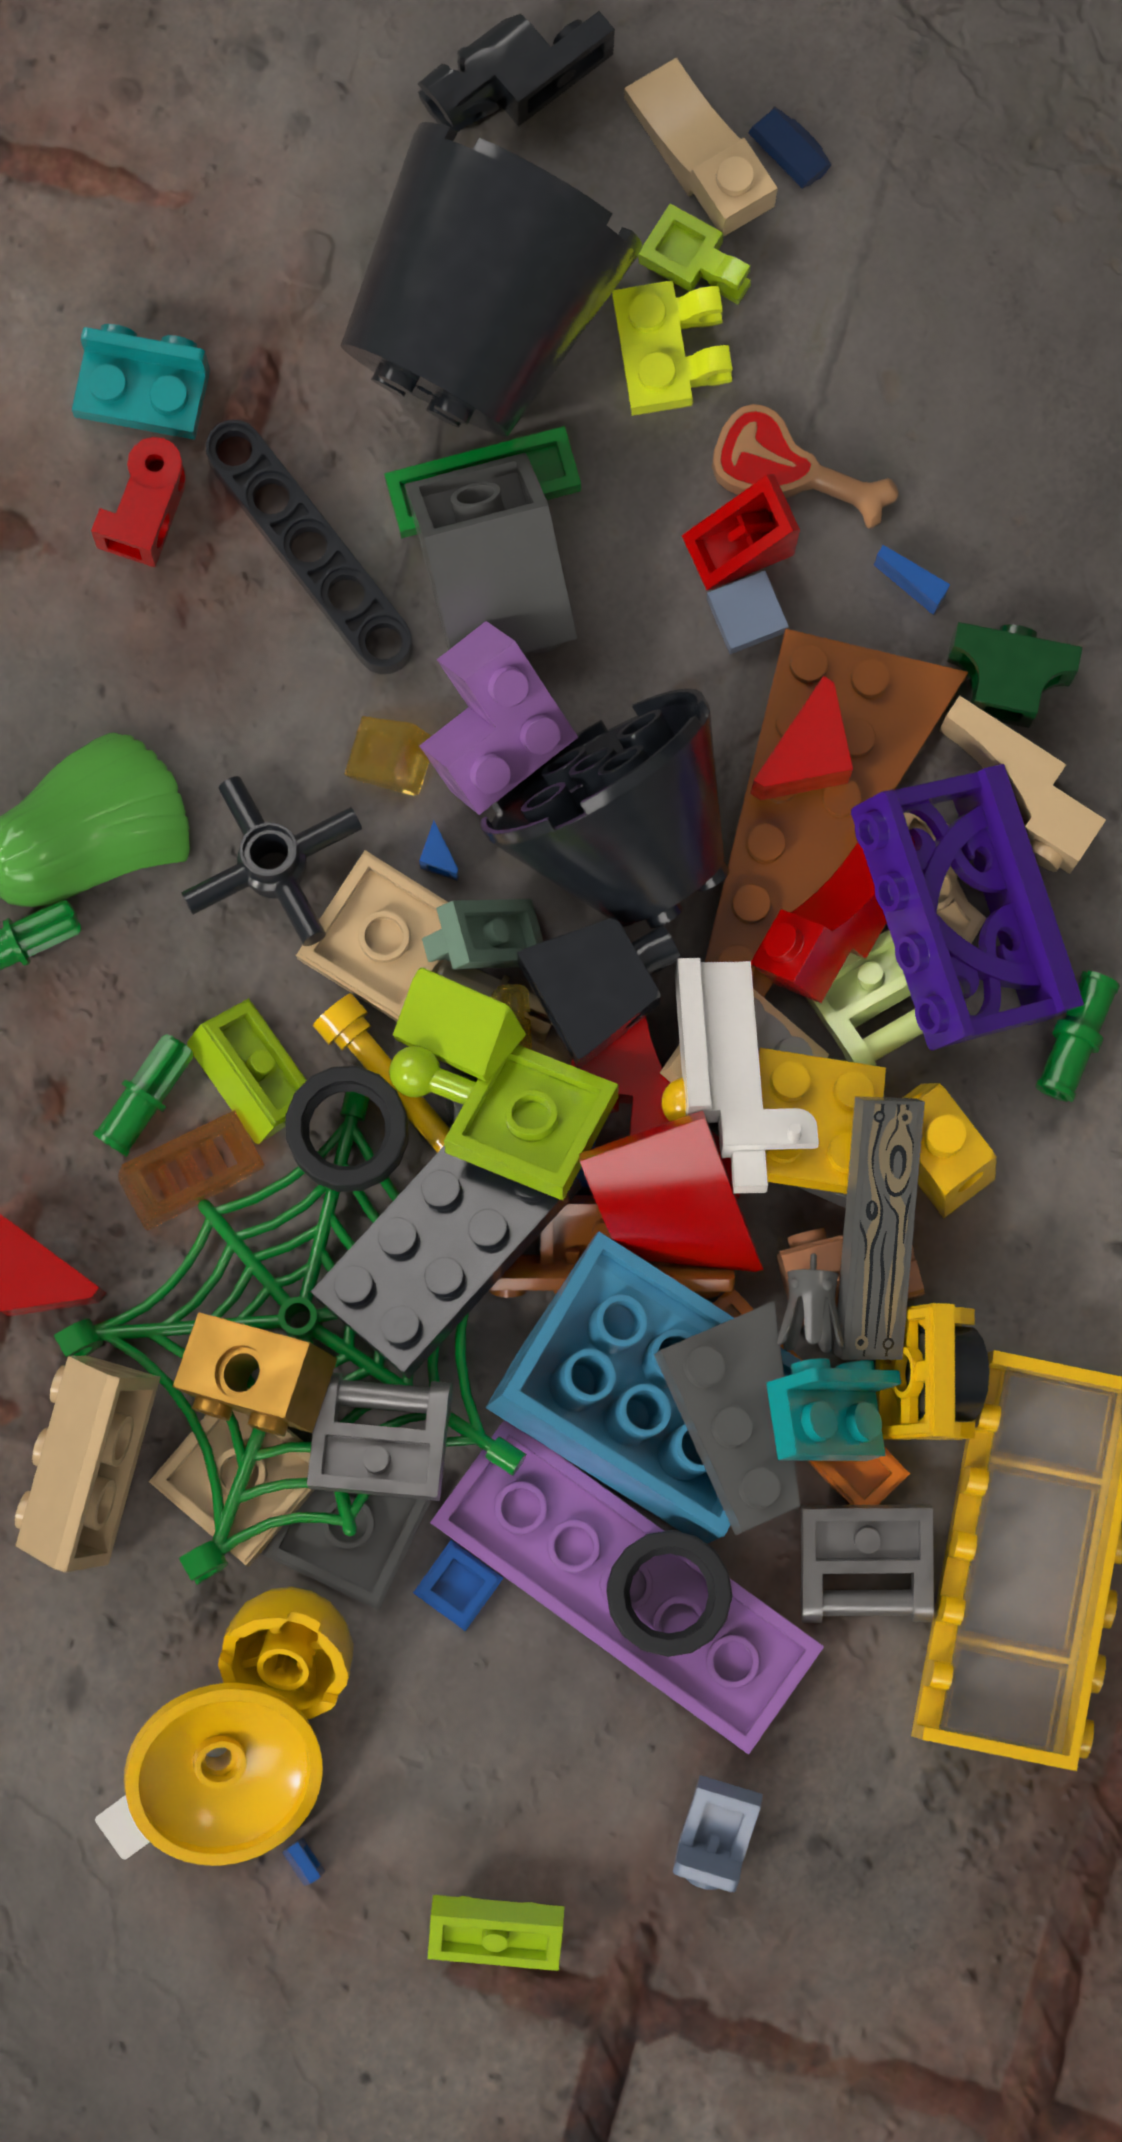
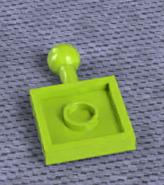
[389,1045,618,1200]

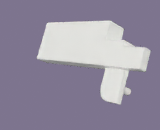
[675,958,819,1193]

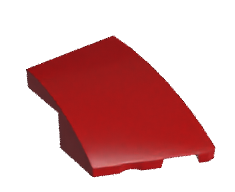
[579,1110,763,1272]

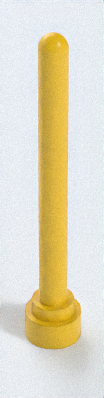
[313,993,450,1153]

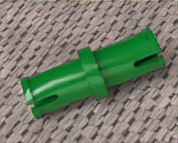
[1035,970,1120,1102]

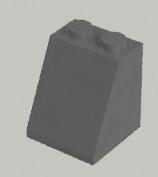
[404,452,577,653]

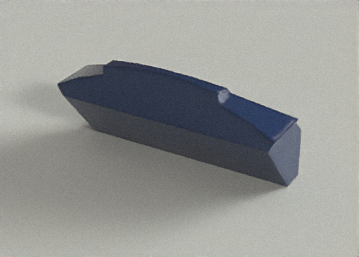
[748,106,832,189]

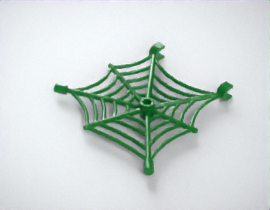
[53,1092,527,1585]

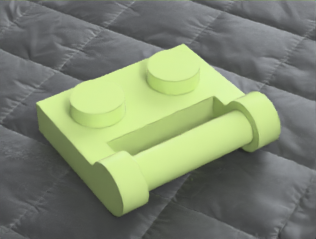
[806,930,970,1066]

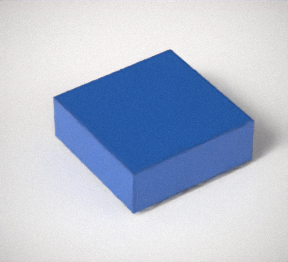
[413,1540,503,1631]

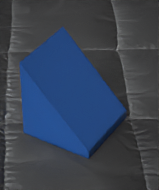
[419,820,459,881]

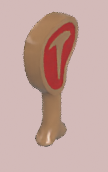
[712,404,899,529]

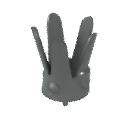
[776,1253,845,1353]

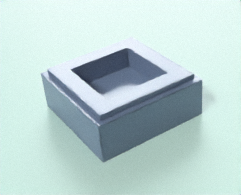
[706,571,789,655]

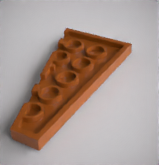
[705,628,968,998]

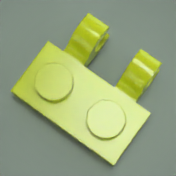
[612,280,733,416]

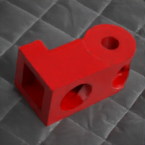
[91,437,186,568]

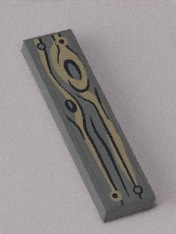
[833,1096,925,1360]

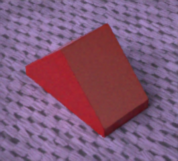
[681,474,800,591]
[750,676,853,801]
[0,1214,106,1317]

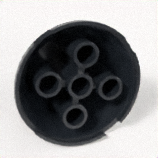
[480,688,729,929]

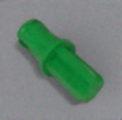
[0,900,81,971]
[93,1034,194,1157]

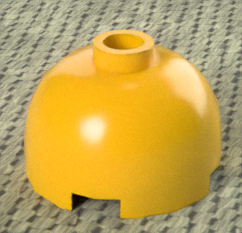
[218,1587,353,1719]

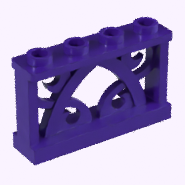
[851,764,1084,1051]

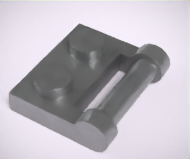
[307,1373,452,1501]
[800,1504,934,1623]

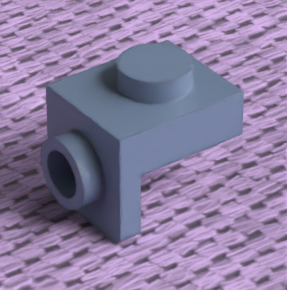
[673,1775,763,1892]

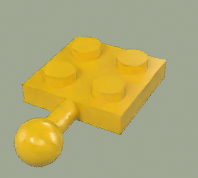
[662,1048,886,1194]

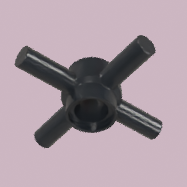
[181,776,362,946]

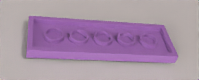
[430,1420,824,1754]

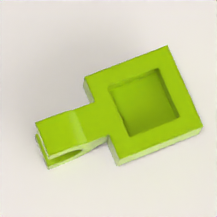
[638,204,751,305]

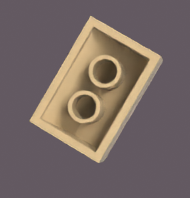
[15,1356,160,1572]

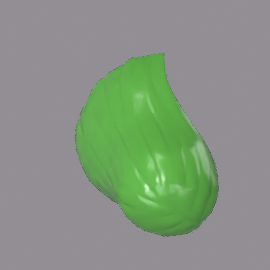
[0,733,190,907]

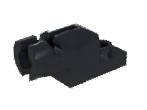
[418,11,615,133]

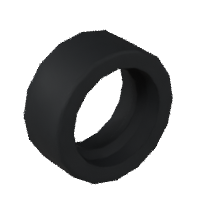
[285,1066,409,1192]
[606,1530,733,1657]

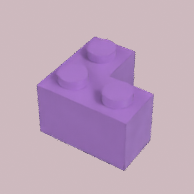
[420,621,578,815]

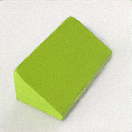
[393,967,526,1082]
[187,998,307,1144]

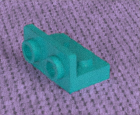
[71,324,210,440]
[766,1358,902,1461]

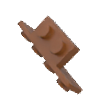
[489,1195,735,1299]

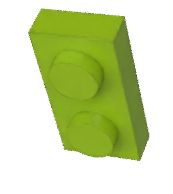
[428,1895,565,1971]

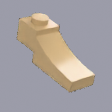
[624,57,778,237]
[939,696,1106,874]

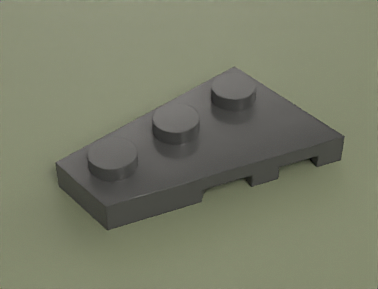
[654,1301,800,1535]

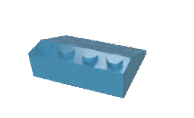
[485,1232,801,1544]

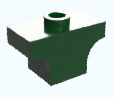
[947,622,1083,728]

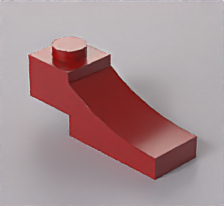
[751,837,915,1003]

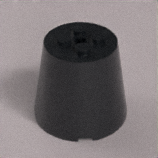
[341,122,642,436]

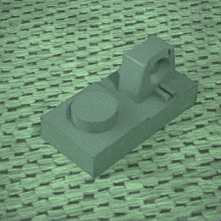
[422,899,543,969]

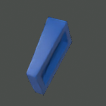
[874,545,950,615]
[282,1837,325,1886]

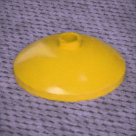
[124,1683,323,1866]

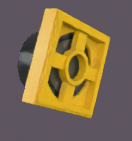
[876,1303,990,1440]

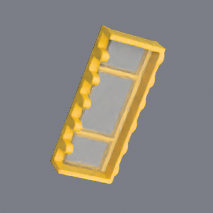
[911,1350,1122,1771]

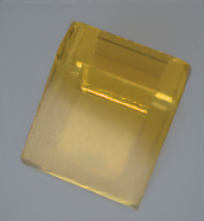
[344,716,431,795]

